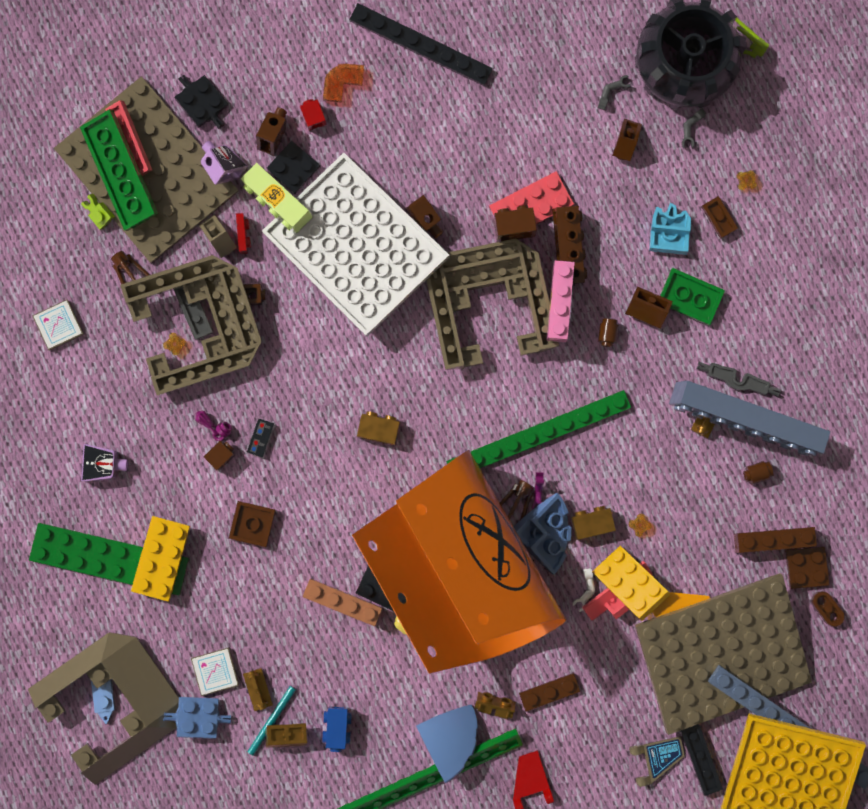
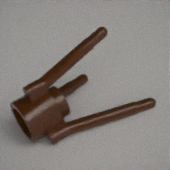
[111,251,149,284]
[500,480,534,520]

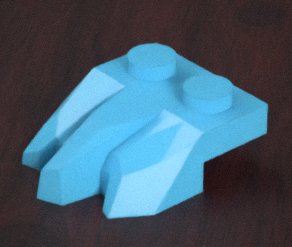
[649,203,691,255]

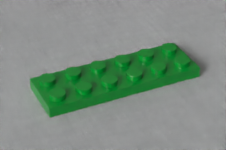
[80,109,158,231]

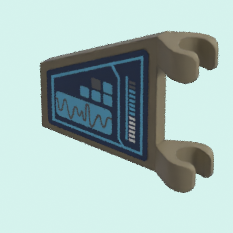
[629,736,685,787]

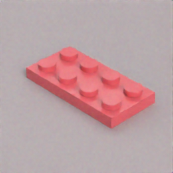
[489,171,574,225]

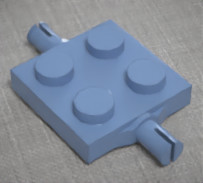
[163,697,231,739]

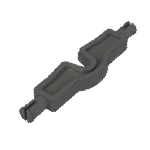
[696,361,781,397]

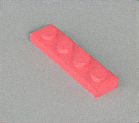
[105,100,152,176]

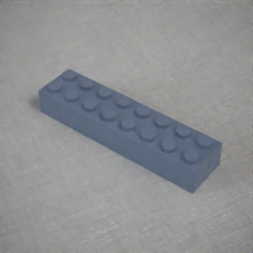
[669,381,831,456]

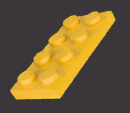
[131,516,191,602]
[592,546,671,621]

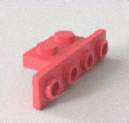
[583,561,653,621]

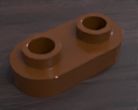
[811,591,844,627]

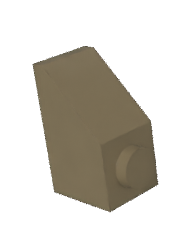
[199,214,237,258]

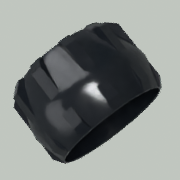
[635,0,746,110]

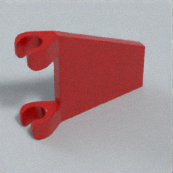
[513,750,554,809]

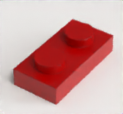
[236,213,251,254]

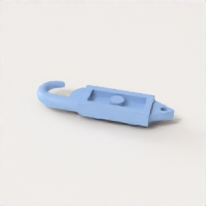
[91,679,115,724]

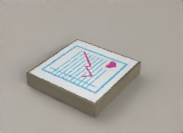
[32,300,84,351]
[191,647,239,696]

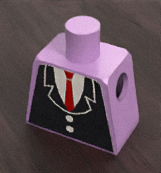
[201,141,248,185]
[81,444,128,482]

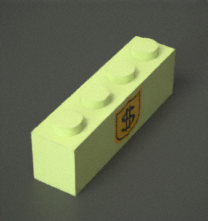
[241,163,313,233]

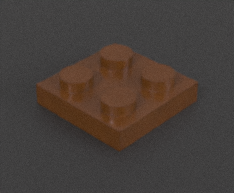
[229,501,276,547]
[785,547,829,589]

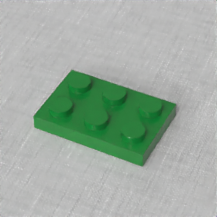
[660,268,725,326]

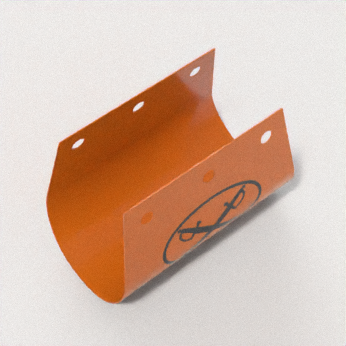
[352,450,567,674]

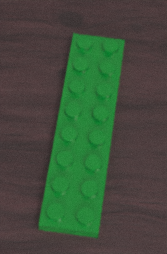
[29,523,189,596]

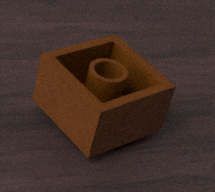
[493,205,537,242]

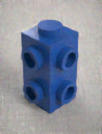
[322,706,352,752]

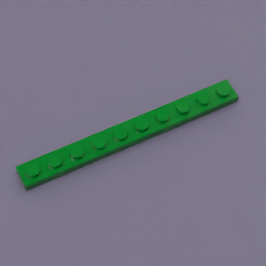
[446,390,631,468]
[337,728,523,809]

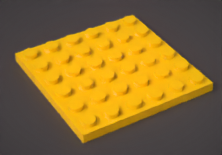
[721,713,866,809]

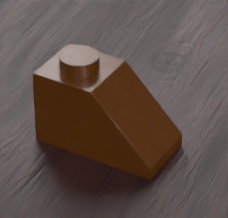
[612,118,642,161]

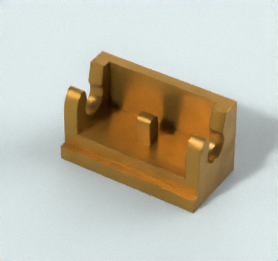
[265,723,307,748]

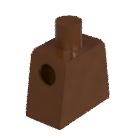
[256,107,287,156]
[405,195,444,238]

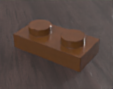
[701,196,738,239]

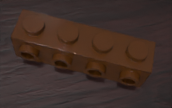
[552,206,587,284]

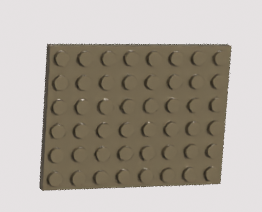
[54,76,239,264]
[635,573,812,735]

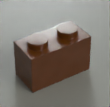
[625,286,673,329]

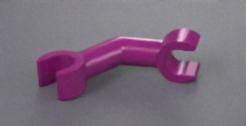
[532,472,544,510]

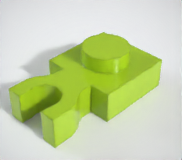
[81,194,115,230]

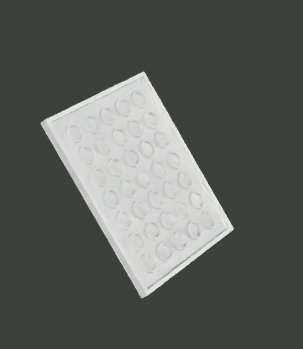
[262,153,450,337]

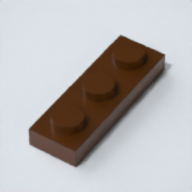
[519,673,580,712]

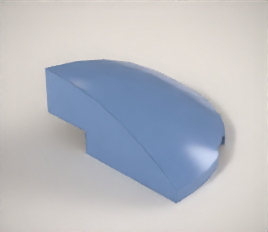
[514,493,571,575]
[416,705,478,783]

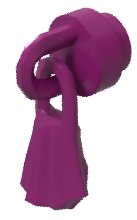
[195,410,232,441]

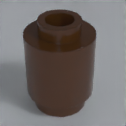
[598,318,619,347]
[743,461,774,485]

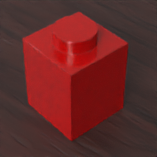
[300,99,327,131]

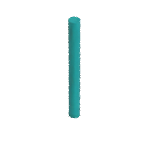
[247,685,296,756]

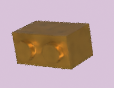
[357,411,400,445]
[571,505,616,540]

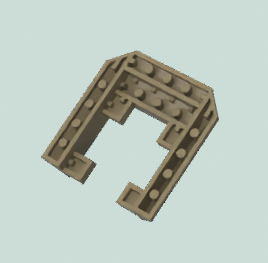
[426,238,559,370]
[120,255,262,395]
[28,632,179,785]

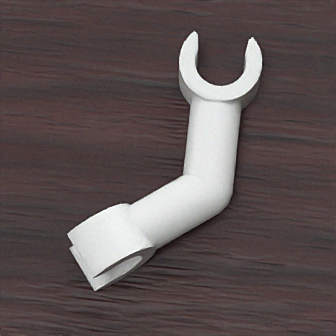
[572,568,595,612]

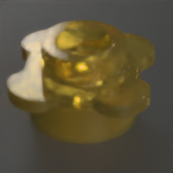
[736,170,757,191]
[163,333,186,355]
[628,514,652,537]

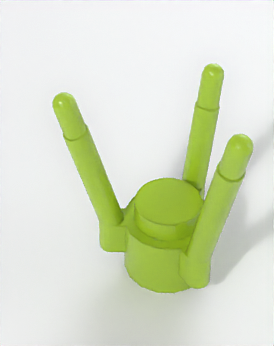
[735,18,769,58]

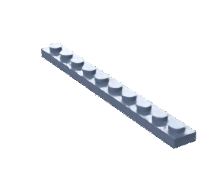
[708,665,868,789]

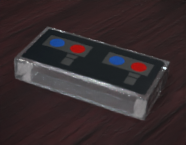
[245,417,276,459]

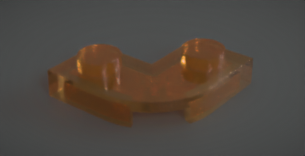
[323,64,364,103]

